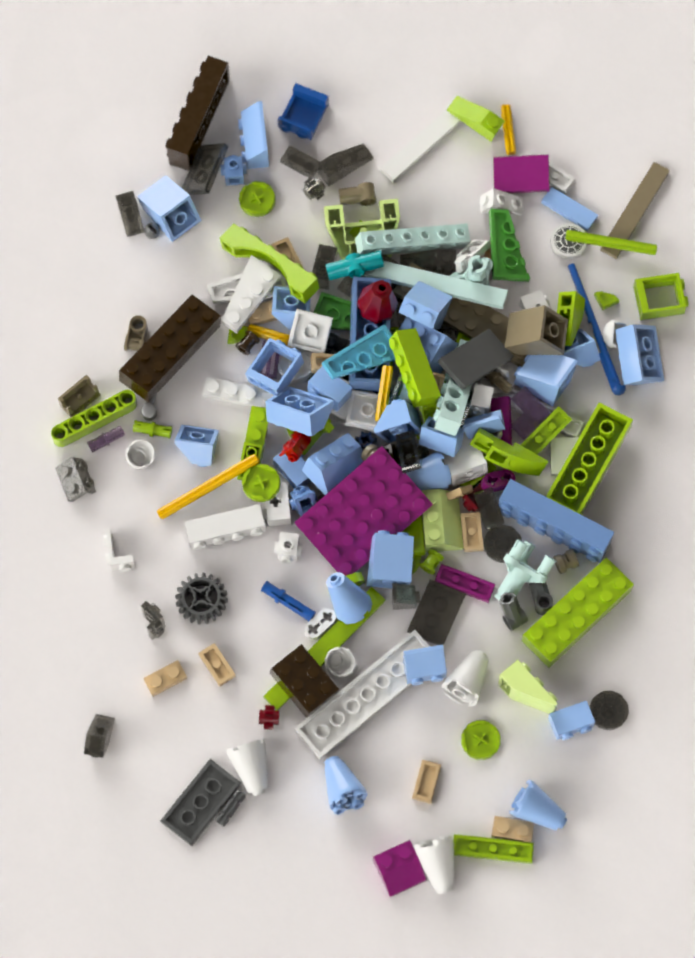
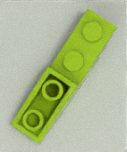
[237,406,269,481]
[469,427,548,476]

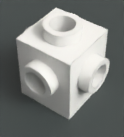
[274,532,302,563]

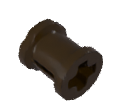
[235,330,260,356]

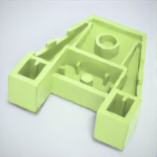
[323,199,400,279]

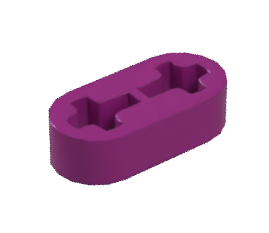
[480,469,516,493]

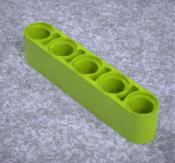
[51,389,137,447]

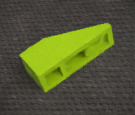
[446,96,505,142]
[557,291,585,346]

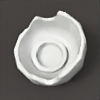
[602,320,627,349]
[126,439,155,469]
[325,647,356,677]

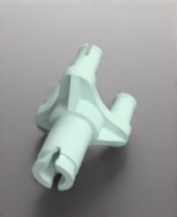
[450,255,493,286]
[494,539,556,600]

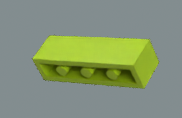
[389,328,441,407]

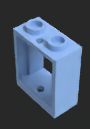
[245,338,304,396]

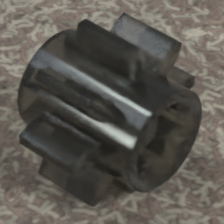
[303,177,326,200]

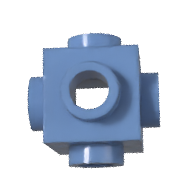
[221,155,247,186]
[289,485,318,516]

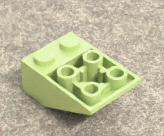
[498,660,558,714]

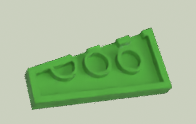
[489,209,530,282]
[313,292,391,331]

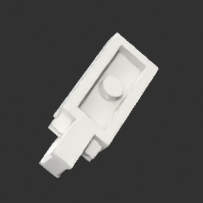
[454,240,491,272]

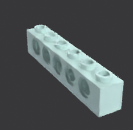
[355,224,470,255]
[433,339,471,436]

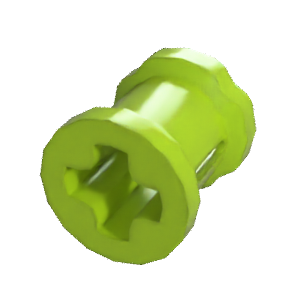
[419,549,444,575]

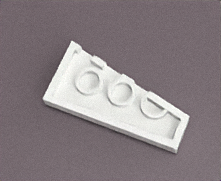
[221,255,281,334]
[207,265,287,304]

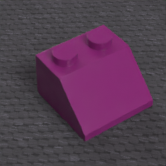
[373,840,427,897]

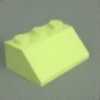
[421,489,463,552]

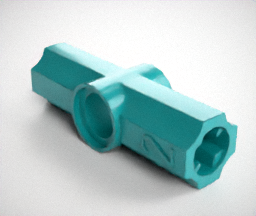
[326,250,384,281]

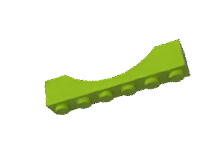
[219,223,320,303]

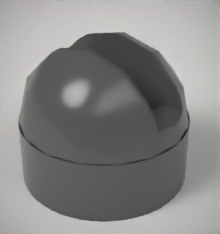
[145,223,160,239]

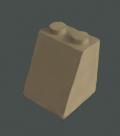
[505,305,568,355]

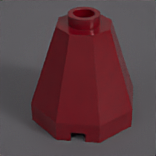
[357,280,398,324]

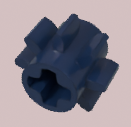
[355,431,377,451]

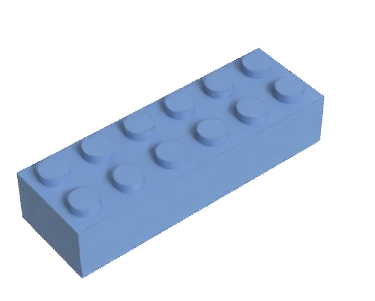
[349,277,391,392]
[498,479,614,563]

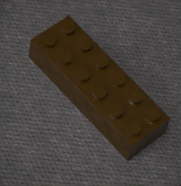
[165,55,230,171]
[119,294,221,402]

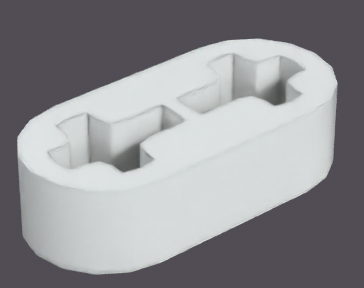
[304,608,336,640]

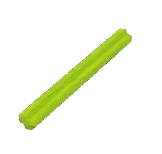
[565,230,657,255]

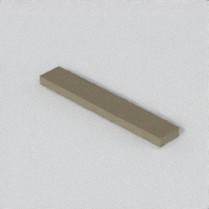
[600,162,670,259]

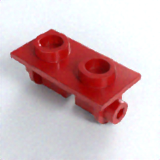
[279,431,311,462]

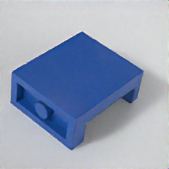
[278,83,329,140]

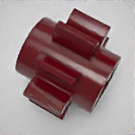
[259,705,280,730]

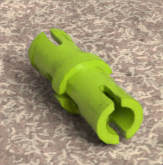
[133,420,173,439]

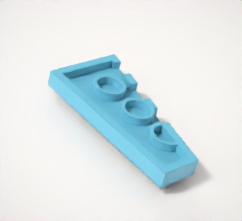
[322,324,396,380]

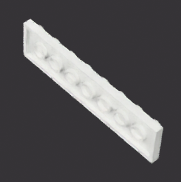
[294,630,430,759]

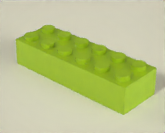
[546,402,633,515]
[522,557,634,668]

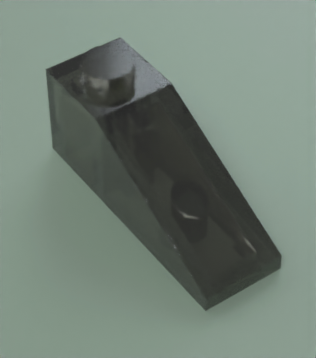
[318,144,374,187]
[400,249,456,276]
[396,430,423,474]

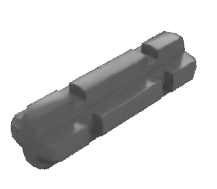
[216,790,246,826]

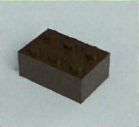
[269,644,339,718]

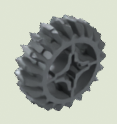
[175,572,228,625]

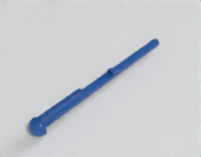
[568,263,626,396]

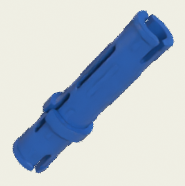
[261,581,316,622]

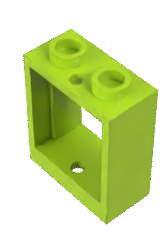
[633,273,689,321]

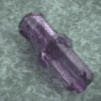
[87,426,125,453]

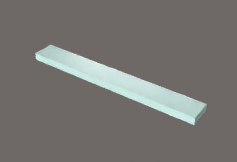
[363,261,508,309]

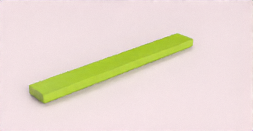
[263,587,386,710]

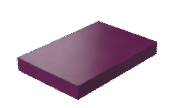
[493,154,550,194]

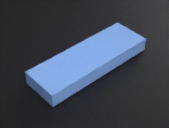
[541,187,598,231]

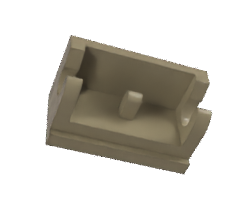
[58,375,101,417]

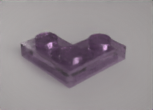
[511,386,551,440]

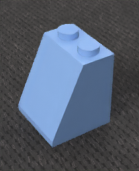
[137,175,201,242]
[399,281,453,329]
[514,355,578,407]
[366,531,414,590]

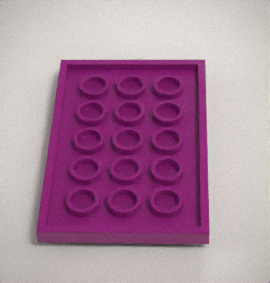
[294,446,433,576]

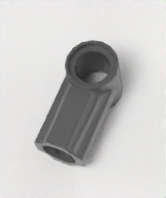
[528,582,553,616]
[499,592,528,631]

